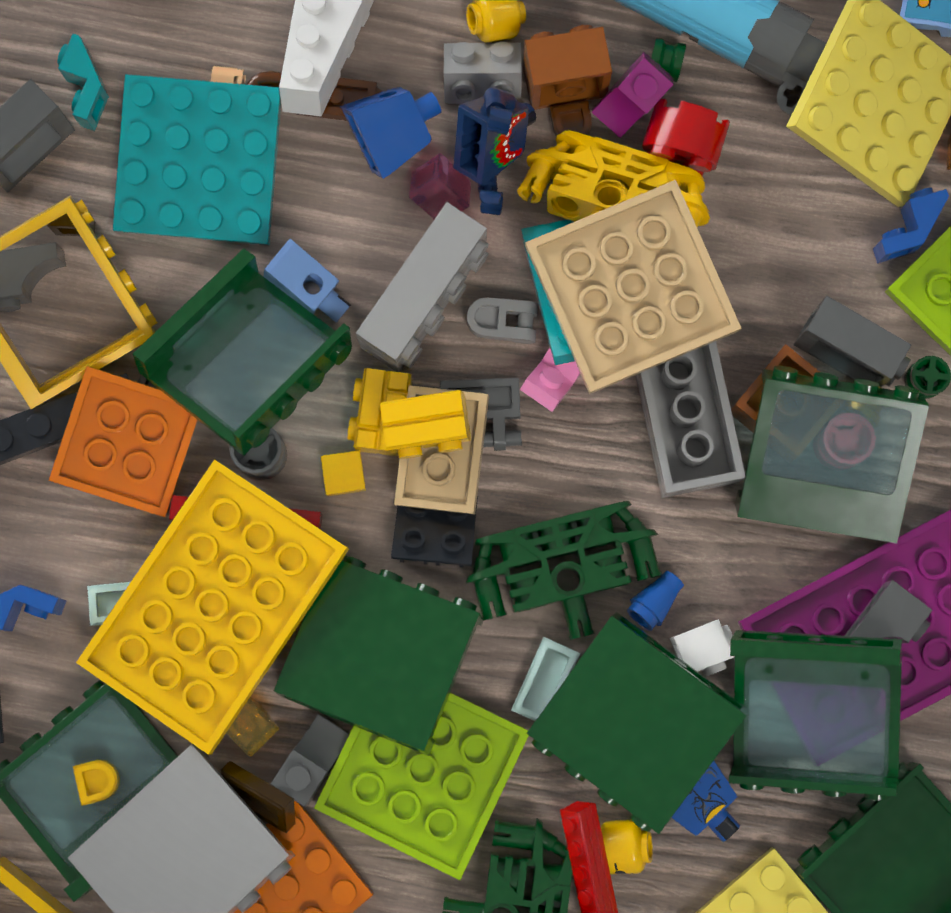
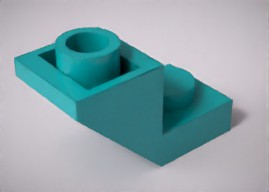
[57,34,109,132]

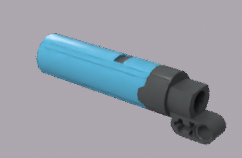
[614,0,826,116]

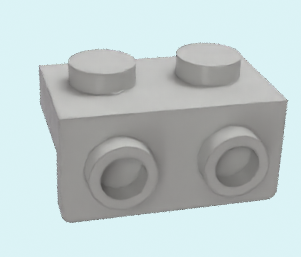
[444,42,522,104]

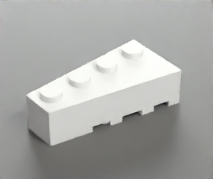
[279,0,374,116]

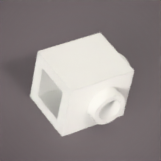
[670,619,734,677]

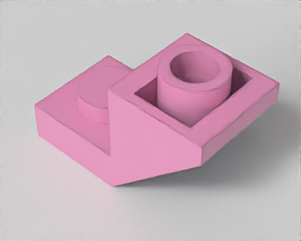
[520,348,580,412]

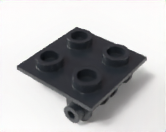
[391,496,478,568]

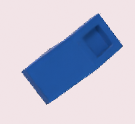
[873,188,949,264]
[0,585,67,631]

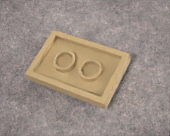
[394,385,489,514]

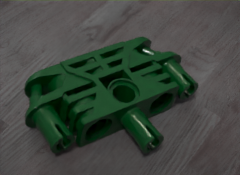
[466,501,662,640]
[442,818,572,913]

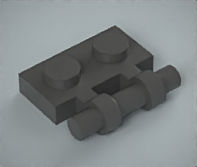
[440,378,522,451]

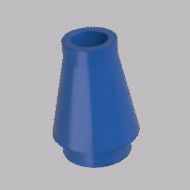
[627,571,684,631]

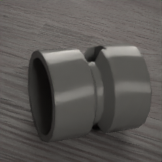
[229,428,287,480]

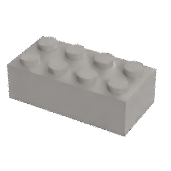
[356,202,489,372]
[636,341,746,498]

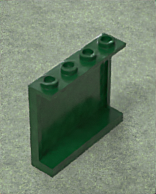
[273,555,483,756]
[526,612,749,834]
[794,762,951,913]

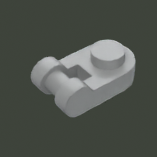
[467,297,539,344]

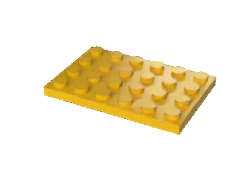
[76,459,349,755]

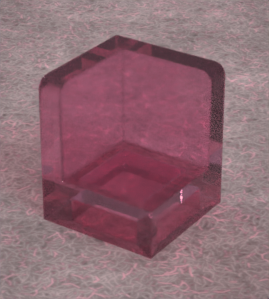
[409,153,471,220]

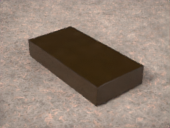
[221,761,296,833]

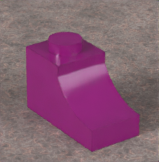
[591,52,674,138]

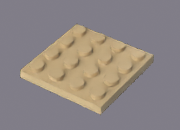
[525,180,742,394]

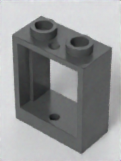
[0,79,75,193]
[793,296,911,387]

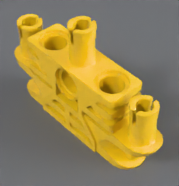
[517,130,710,228]

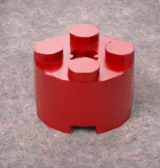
[642,99,730,177]

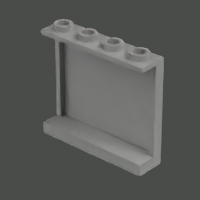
[68,744,295,913]

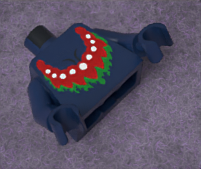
[453,87,536,215]

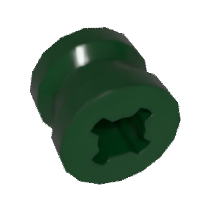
[651,38,686,82]
[905,356,951,399]

